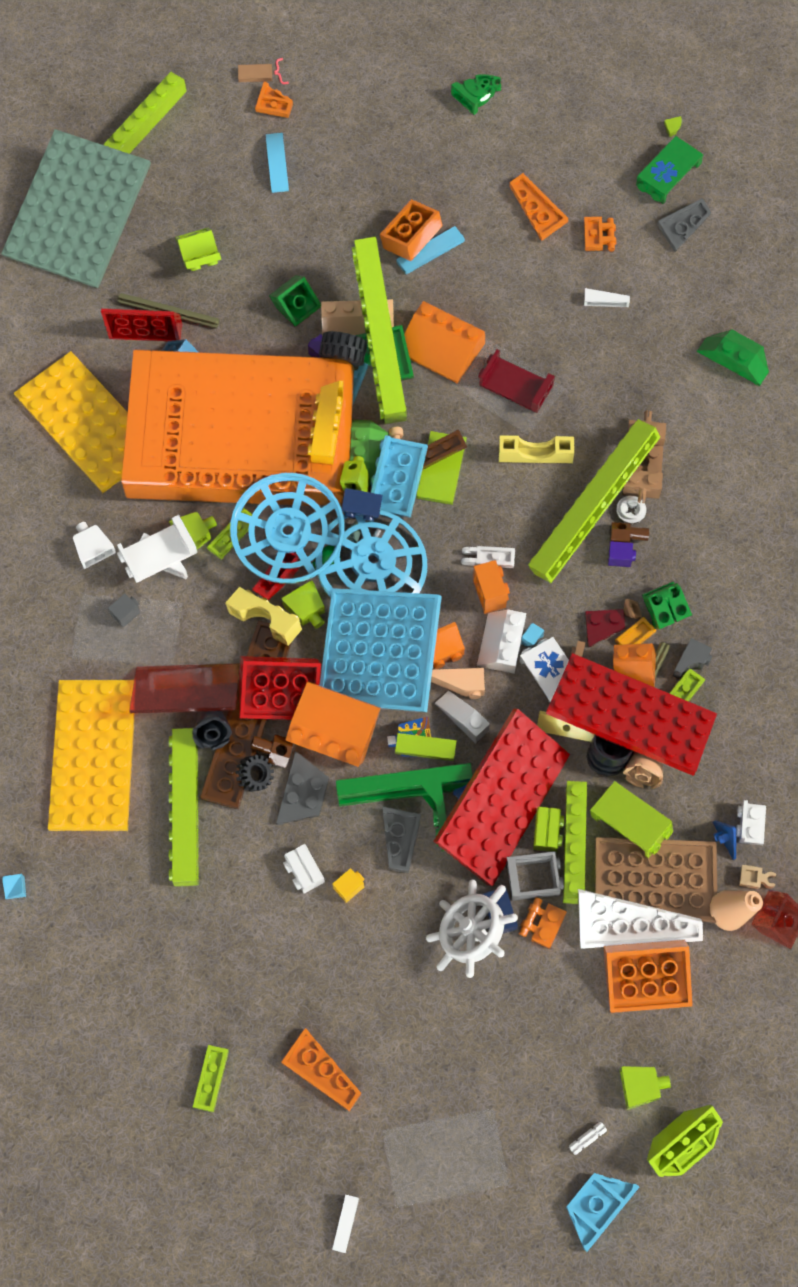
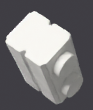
[283,844,325,893]

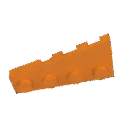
[509,173,568,241]
[281,1028,361,1112]

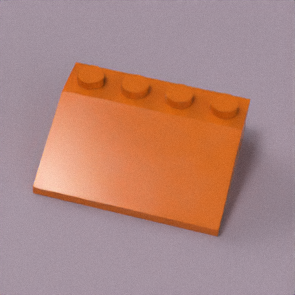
[404,301,485,384]
[286,682,381,767]
[604,940,692,1013]

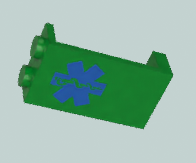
[636,136,703,204]

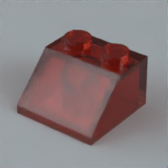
[751,890,798,949]

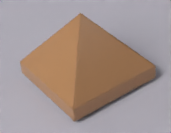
[624,599,642,620]

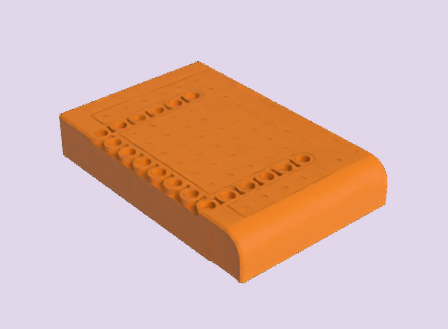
[121,350,354,506]

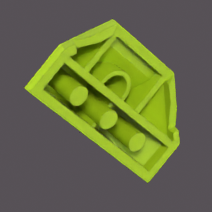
[647,1105,723,1177]

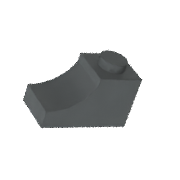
[673,638,713,679]

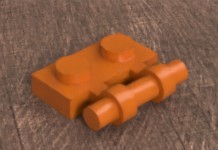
[584,217,616,252]
[519,897,567,949]

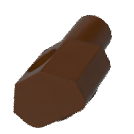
[610,522,649,543]
[250,734,293,768]

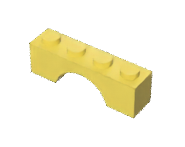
[499,436,574,463]
[225,587,302,646]

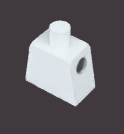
[73,522,116,569]

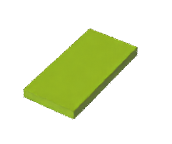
[416,431,467,505]

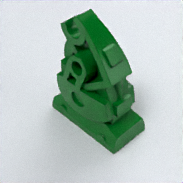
[451,74,501,115]

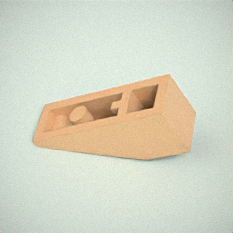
[431,668,485,699]

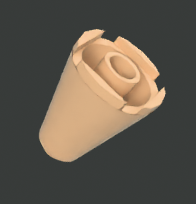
[623,752,663,789]
[710,890,763,931]

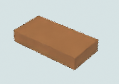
[238,64,272,82]

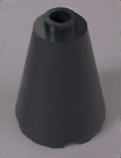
[192,698,232,750]

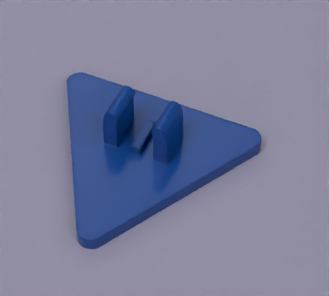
[712,820,736,860]

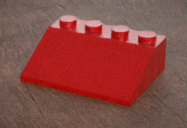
[101,308,182,342]
[239,656,321,720]

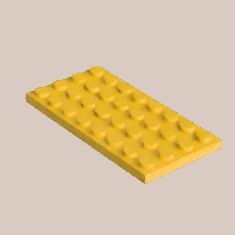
[14,351,128,493]
[48,680,137,831]

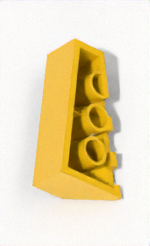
[308,381,343,465]

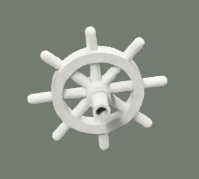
[426,880,518,978]

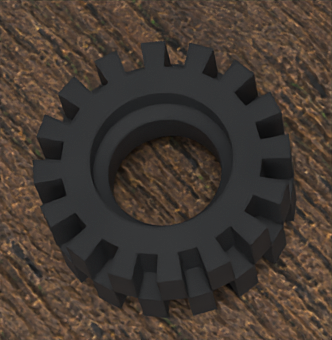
[235,755,274,792]

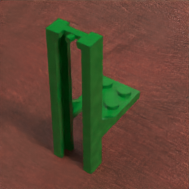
[336,763,473,851]

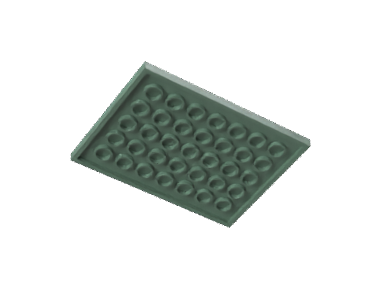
[1,129,151,288]

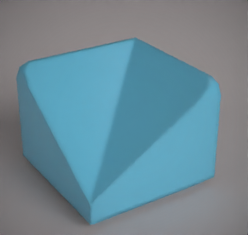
[521,623,544,646]
[2,874,26,899]

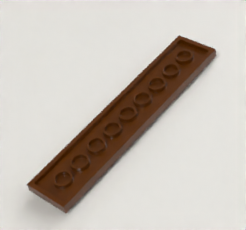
[200,620,292,810]

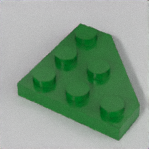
[356,325,414,381]

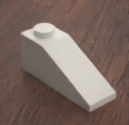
[435,691,490,744]

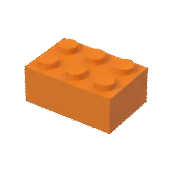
[380,199,442,261]

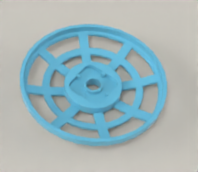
[230,473,345,584]
[315,510,427,598]

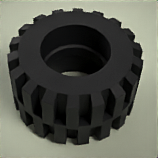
[319,331,368,366]

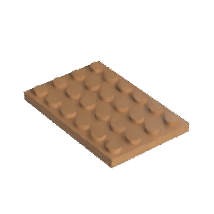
[595,838,717,922]

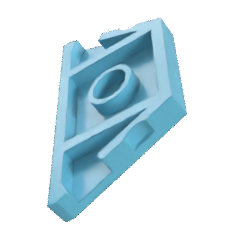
[566,1173,639,1252]

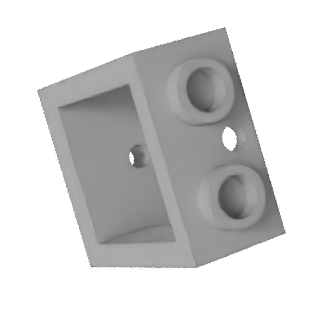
[506,852,564,901]

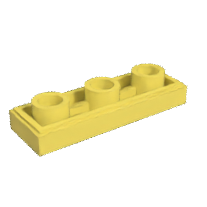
[537,711,594,742]

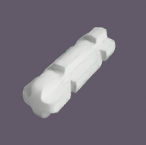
[569,1122,607,1155]

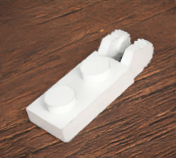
[461,546,515,568]

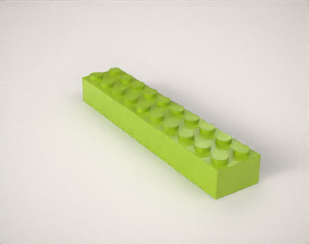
[352,237,407,424]

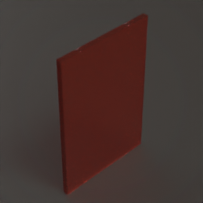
[129,663,240,714]

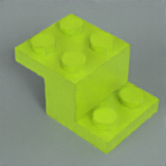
[175,227,221,271]

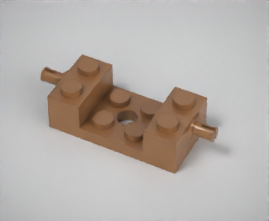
[622,410,666,503]

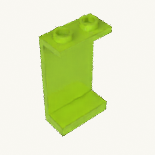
[590,781,673,858]

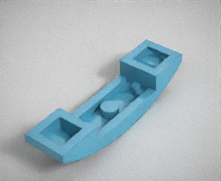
[266,133,289,193]

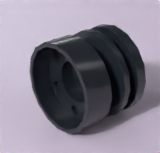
[586,734,633,777]

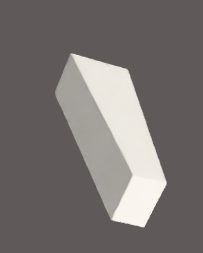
[584,288,630,307]
[332,1195,359,1253]

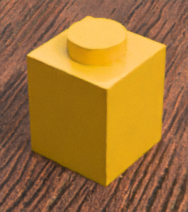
[332,868,364,903]

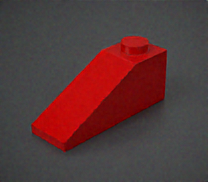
[252,552,301,600]

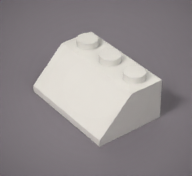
[477,610,526,674]

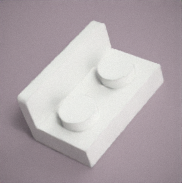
[736,800,766,846]

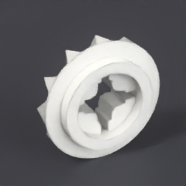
[616,496,646,525]

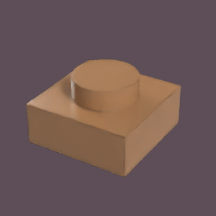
[570,641,585,657]

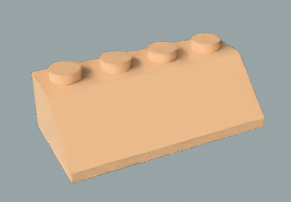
[321,299,394,336]

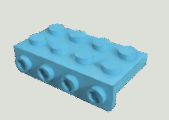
[371,435,428,518]

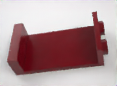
[478,349,555,413]

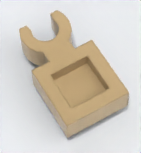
[739,865,776,889]

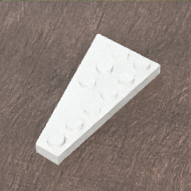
[578,889,703,948]

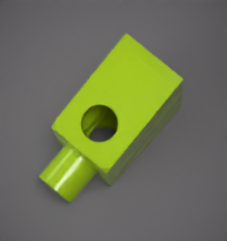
[340,456,369,492]
[169,512,217,549]
[281,580,325,629]
[620,1066,671,1110]

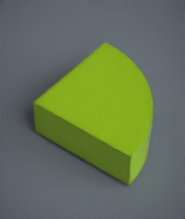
[664,116,682,137]

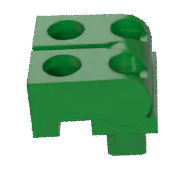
[642,581,692,630]

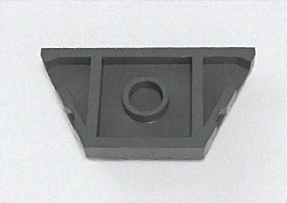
[276,752,329,825]

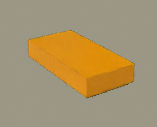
[615,617,656,645]

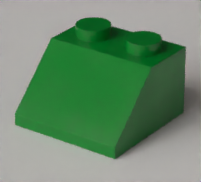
[269,275,321,327]

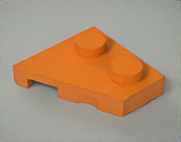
[255,81,293,118]

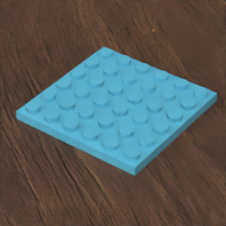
[319,588,442,712]

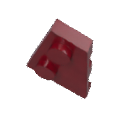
[585,609,625,648]

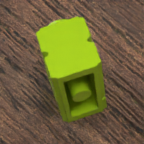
[533,807,564,852]

